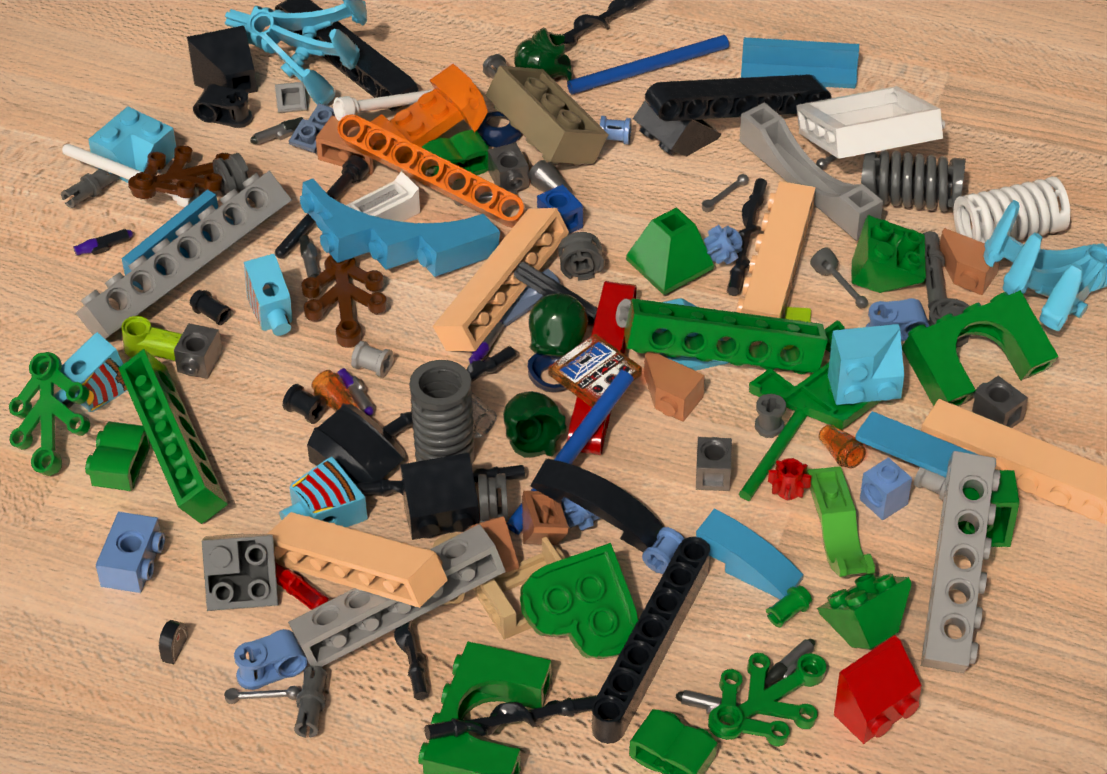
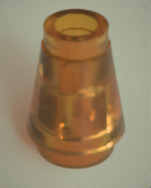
[311,370,357,412]
[819,424,866,469]

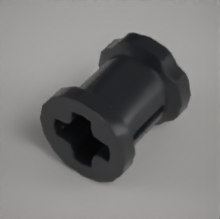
[282,384,327,424]

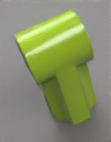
[121,316,182,361]

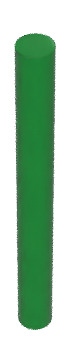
[739,410,807,501]

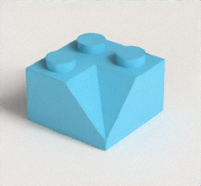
[88,106,176,183]
[828,324,904,405]

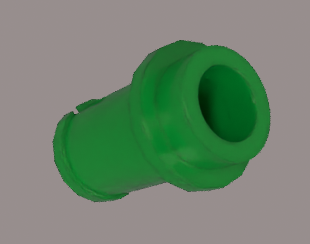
[766,585,812,628]

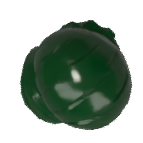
[514,27,573,81]
[528,293,588,357]
[503,391,567,458]

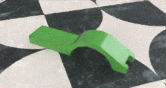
[807,466,875,577]

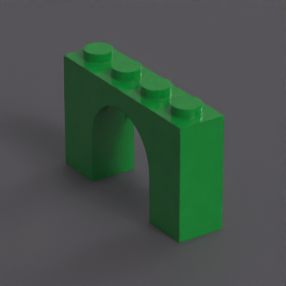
[902,290,1059,406]
[418,641,552,774]

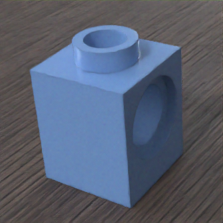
[860,457,912,520]

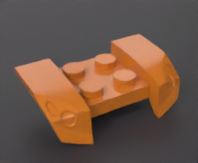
[371,64,488,164]

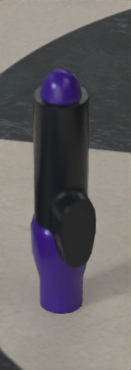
[73,229,133,256]

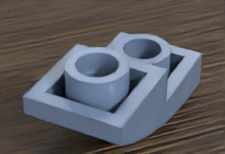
[289,103,335,153]

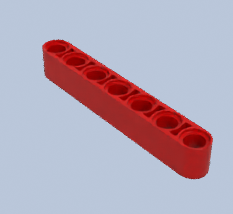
[567,281,637,455]

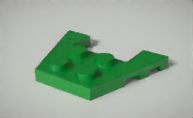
[749,320,882,430]

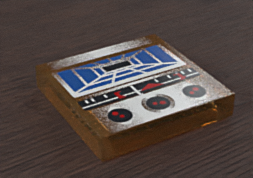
[548,334,642,407]

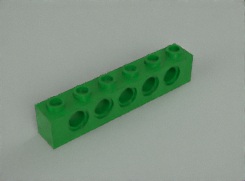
[624,298,828,374]
[118,349,228,524]

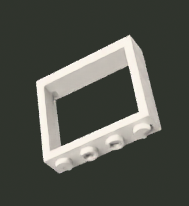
[796,86,945,159]

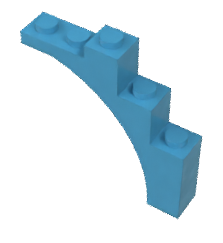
[300,179,500,277]

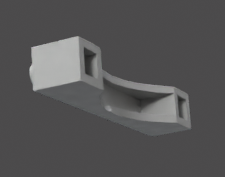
[739,102,883,241]

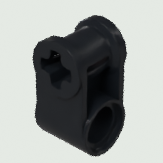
[193,84,253,128]

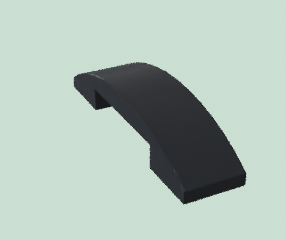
[530,459,664,552]

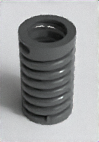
[861,150,966,212]
[409,360,475,465]

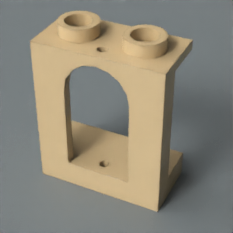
[472,537,565,640]

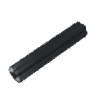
[514,261,598,324]

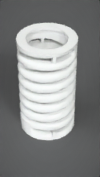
[954,176,1070,243]

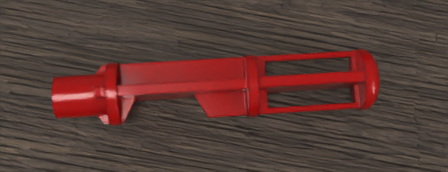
[275,562,330,610]

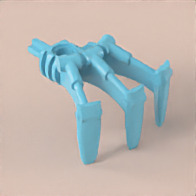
[225,0,367,105]
[983,200,1107,331]

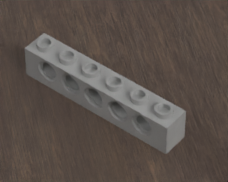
[920,451,1000,674]
[288,524,506,671]

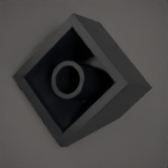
[633,101,721,157]
[401,452,479,540]

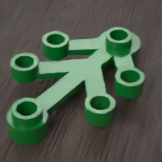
[9,352,90,476]
[708,653,826,747]

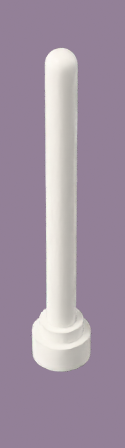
[333,89,434,121]
[62,144,199,208]

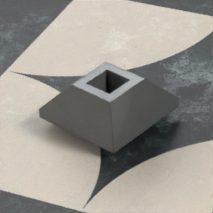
[202,533,278,611]

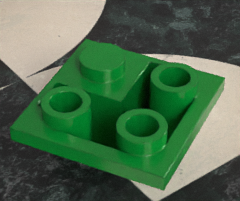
[626,207,714,295]
[851,215,926,293]
[817,573,912,649]

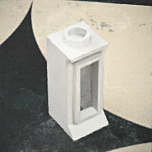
[342,171,420,222]

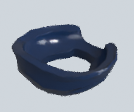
[477,112,522,148]
[527,353,573,392]

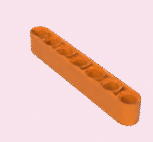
[337,114,527,228]

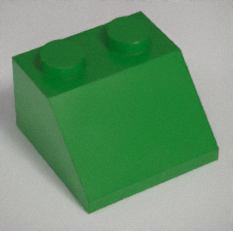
[958,470,1020,547]

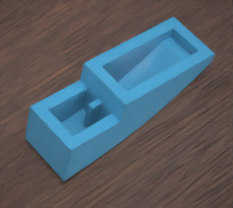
[696,508,803,599]

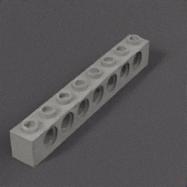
[76,170,292,339]

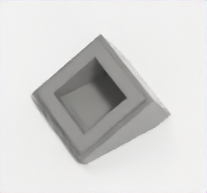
[275,82,307,113]

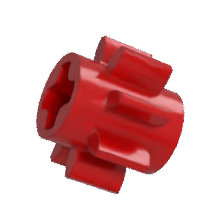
[768,458,811,500]

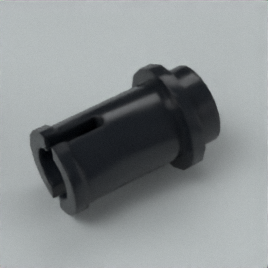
[190,290,231,325]

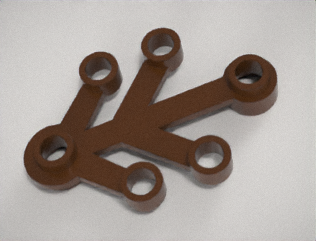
[128,145,231,199]
[301,255,387,348]

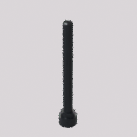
[275,155,369,259]

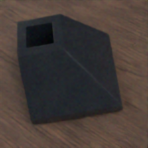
[187,25,257,94]

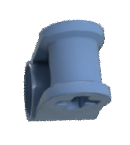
[866,298,930,341]
[234,629,308,690]

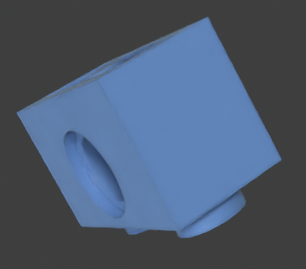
[96,512,165,593]

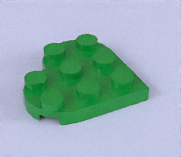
[520,543,638,659]

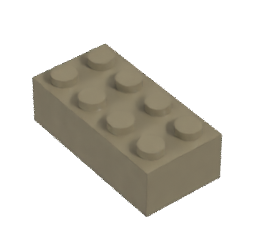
[485,65,609,165]

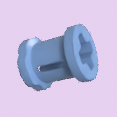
[600,116,632,145]
[642,527,684,574]

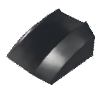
[307,404,406,484]

